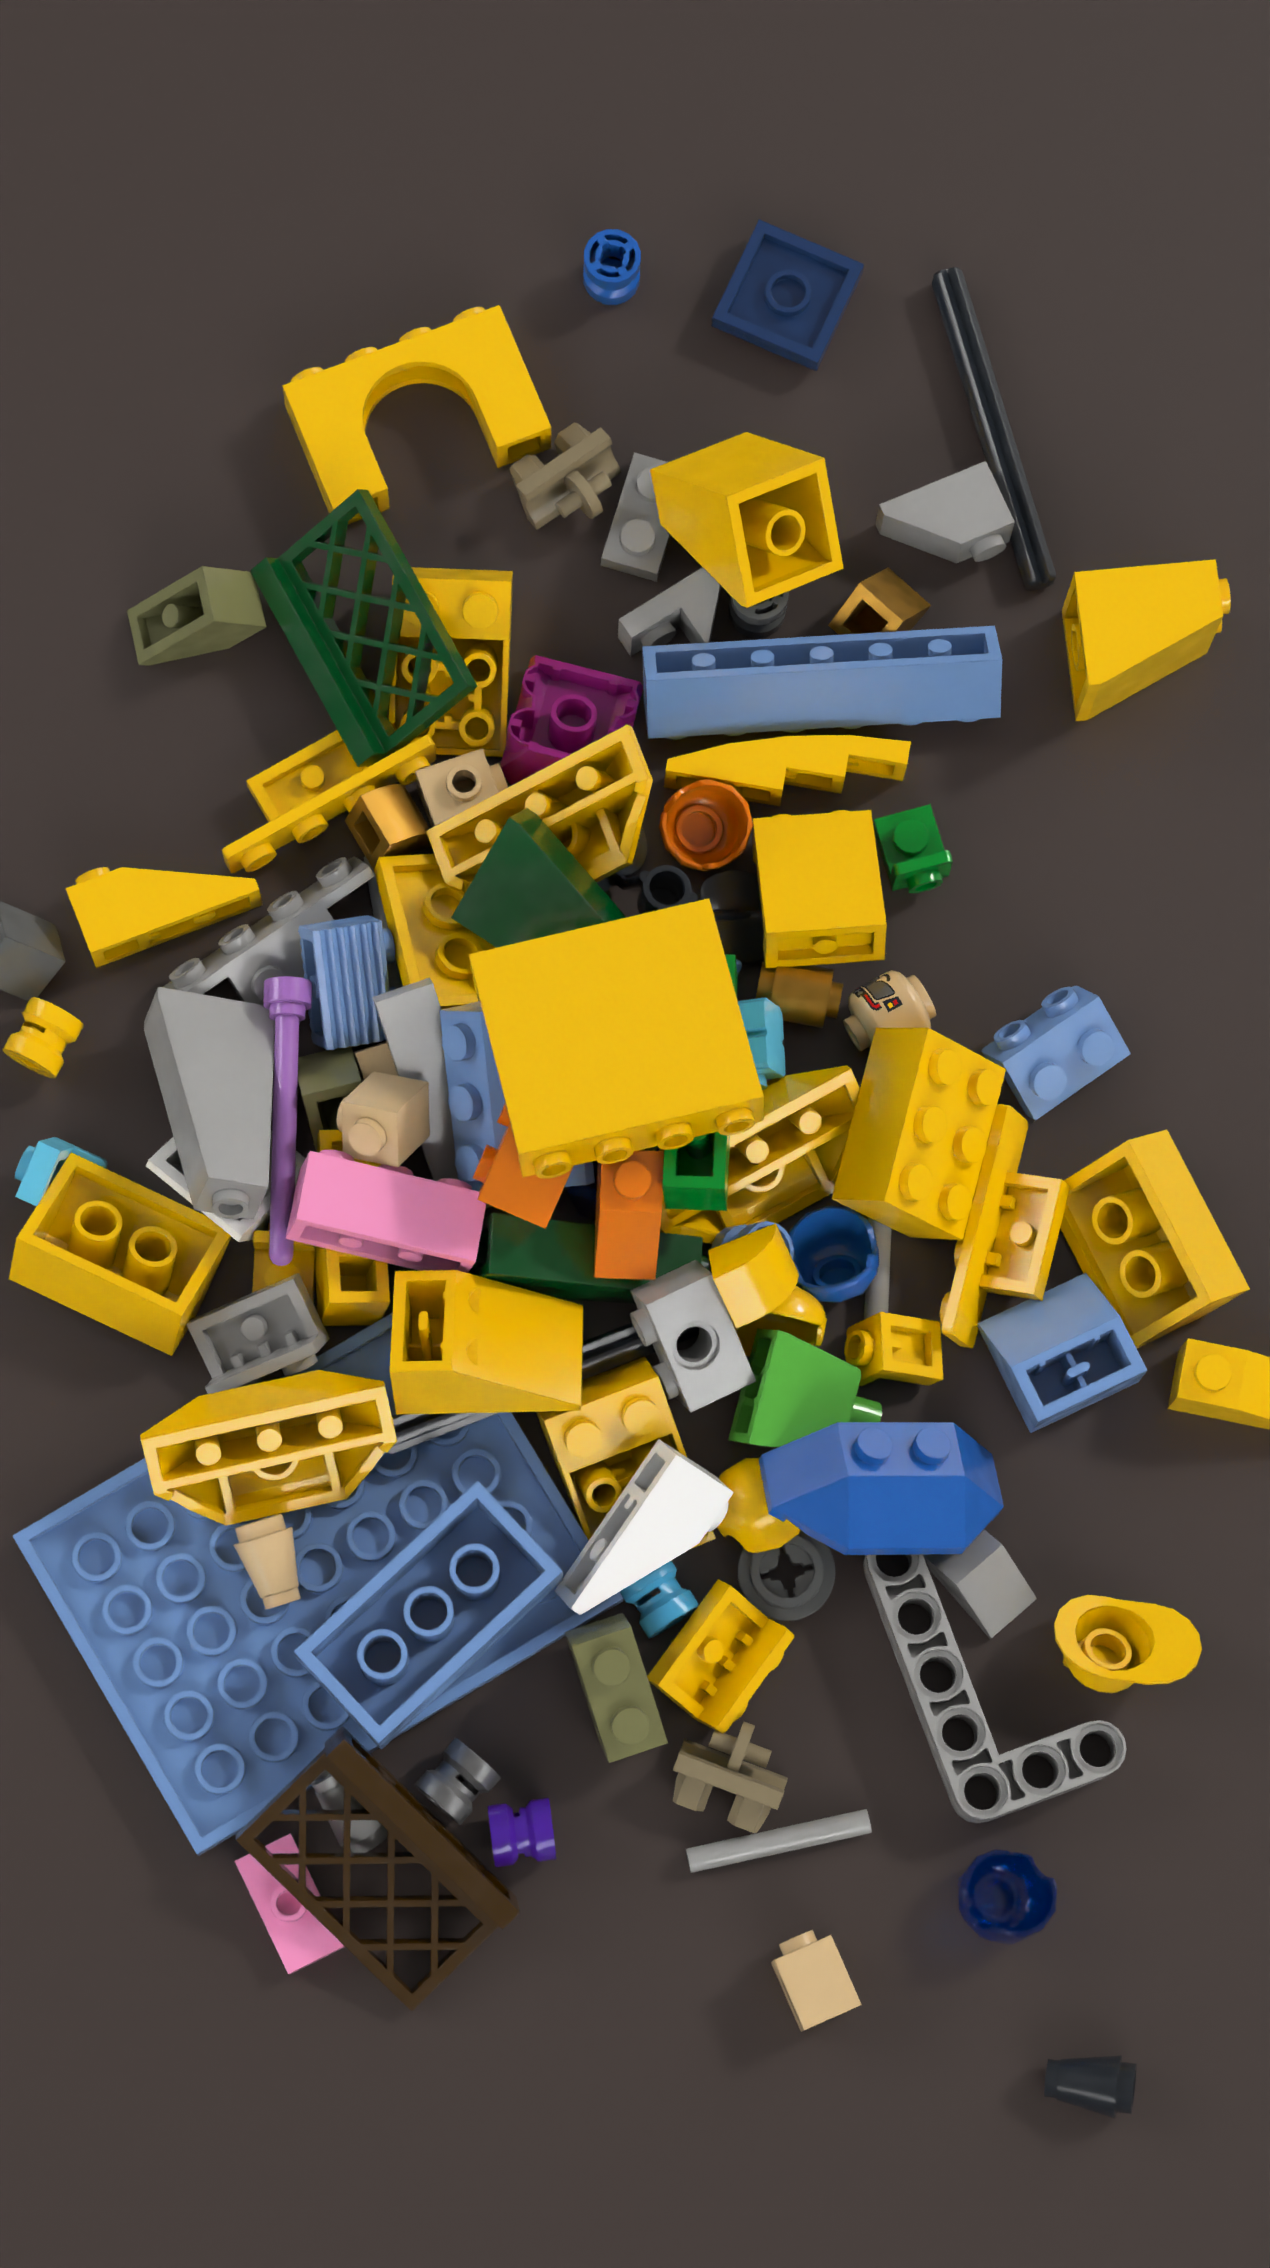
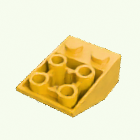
[389,567,513,757]
[389,1270,584,1415]
[536,1356,716,1549]

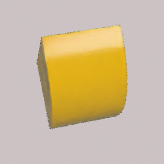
[708,1223,799,1328]

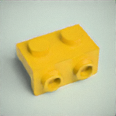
[647,1579,794,1734]

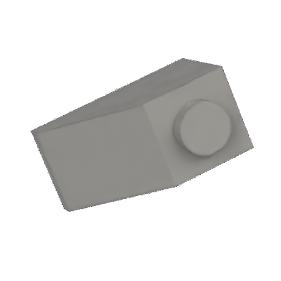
[875,461,1015,563]

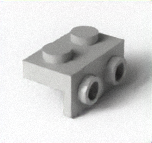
[186,1273,330,1394]

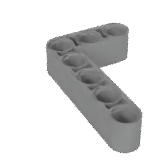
[863,1554,1127,1824]

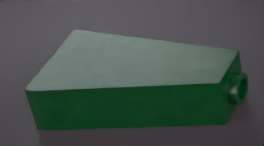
[451,808,626,948]
[468,1213,709,1304]

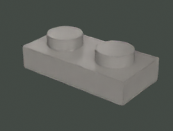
[601,452,671,582]

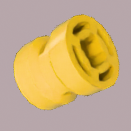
[2,997,84,1078]

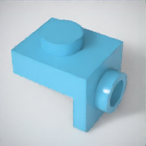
[15,1137,108,1206]

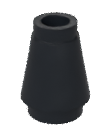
[1044,2055,1137,2119]

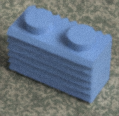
[298,915,396,1050]

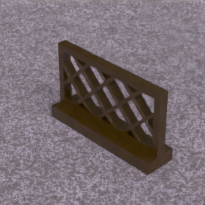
[236,1726,520,2011]

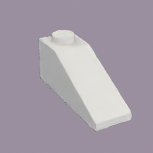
[555,1439,734,1615]

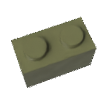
[564,1613,668,1763]

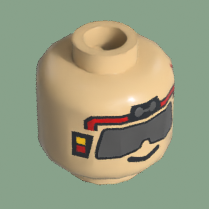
[843,970,936,1051]

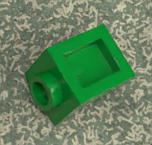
[873,804,953,893]

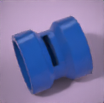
[583,229,641,305]

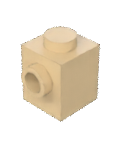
[415,748,508,828]
[337,1071,430,1167]

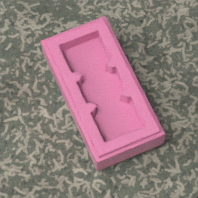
[235,1833,345,1975]

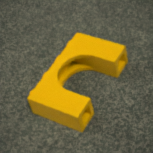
[282,305,551,524]

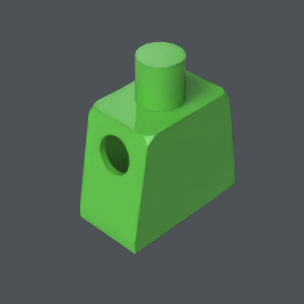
[728,1328,882,1447]

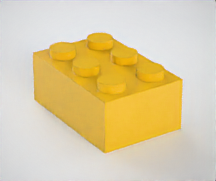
[832,1028,1006,1240]

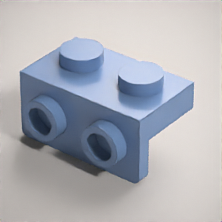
[981,985,1131,1121]

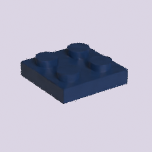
[711,219,864,371]

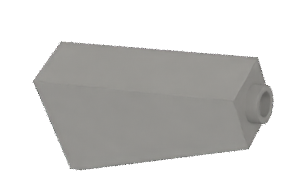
[144,987,275,1220]

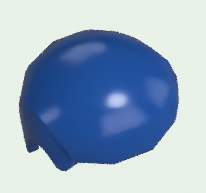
[789,1205,879,1303]

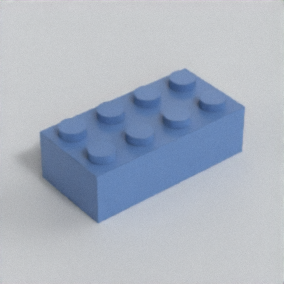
[293,1481,563,1750]

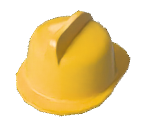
[1054,1595,1202,1693]

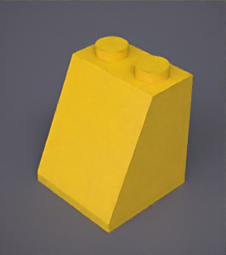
[650,432,843,608]
[1062,559,1231,721]

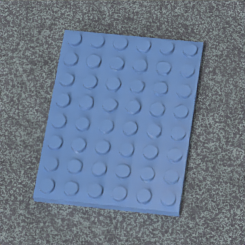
[13,1313,624,1856]

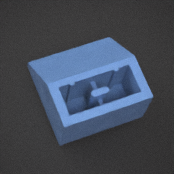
[977,1273,1147,1433]

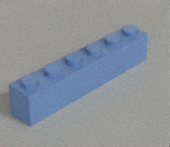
[642,626,1002,740]

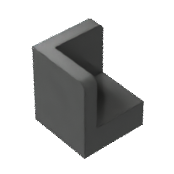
[0,901,66,1001]

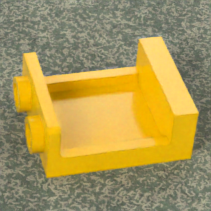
[752,810,887,968]

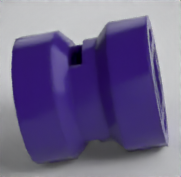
[487,1798,556,1867]

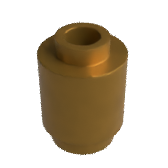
[755,962,843,1028]

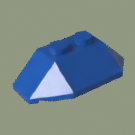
[759,1422,1004,1555]

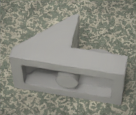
[618,567,722,656]

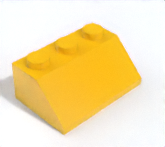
[1060,1129,1250,1348]
[9,1152,232,1356]

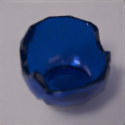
[958,1849,1057,1945]

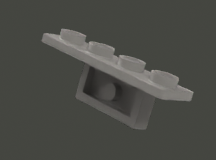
[163,857,374,1005]

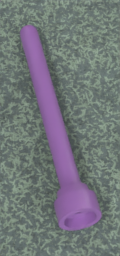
[263,976,312,1266]

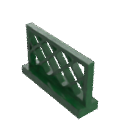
[250,489,478,767]

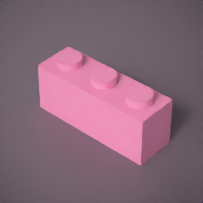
[285,1150,486,1273]

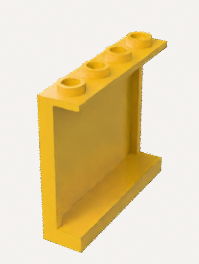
[469,898,764,1178]

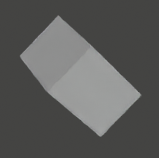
[923,1530,1037,1639]

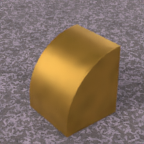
[828,567,931,635]
[345,784,431,870]

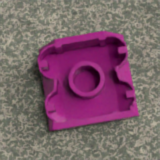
[500,655,643,785]

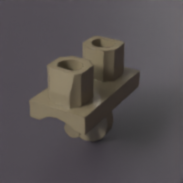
[510,422,621,530]
[673,1721,788,1833]

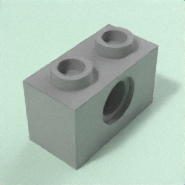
[630,1260,756,1412]

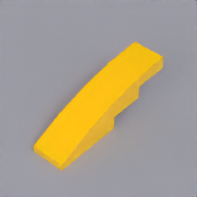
[664,735,911,806]

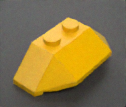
[426,725,653,891]
[659,1065,860,1244]
[140,1370,397,1526]

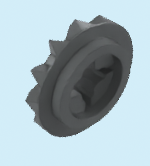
[738,1530,836,1621]

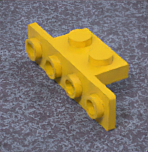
[222,730,436,874]
[940,1104,1070,1348]

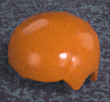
[659,779,753,872]

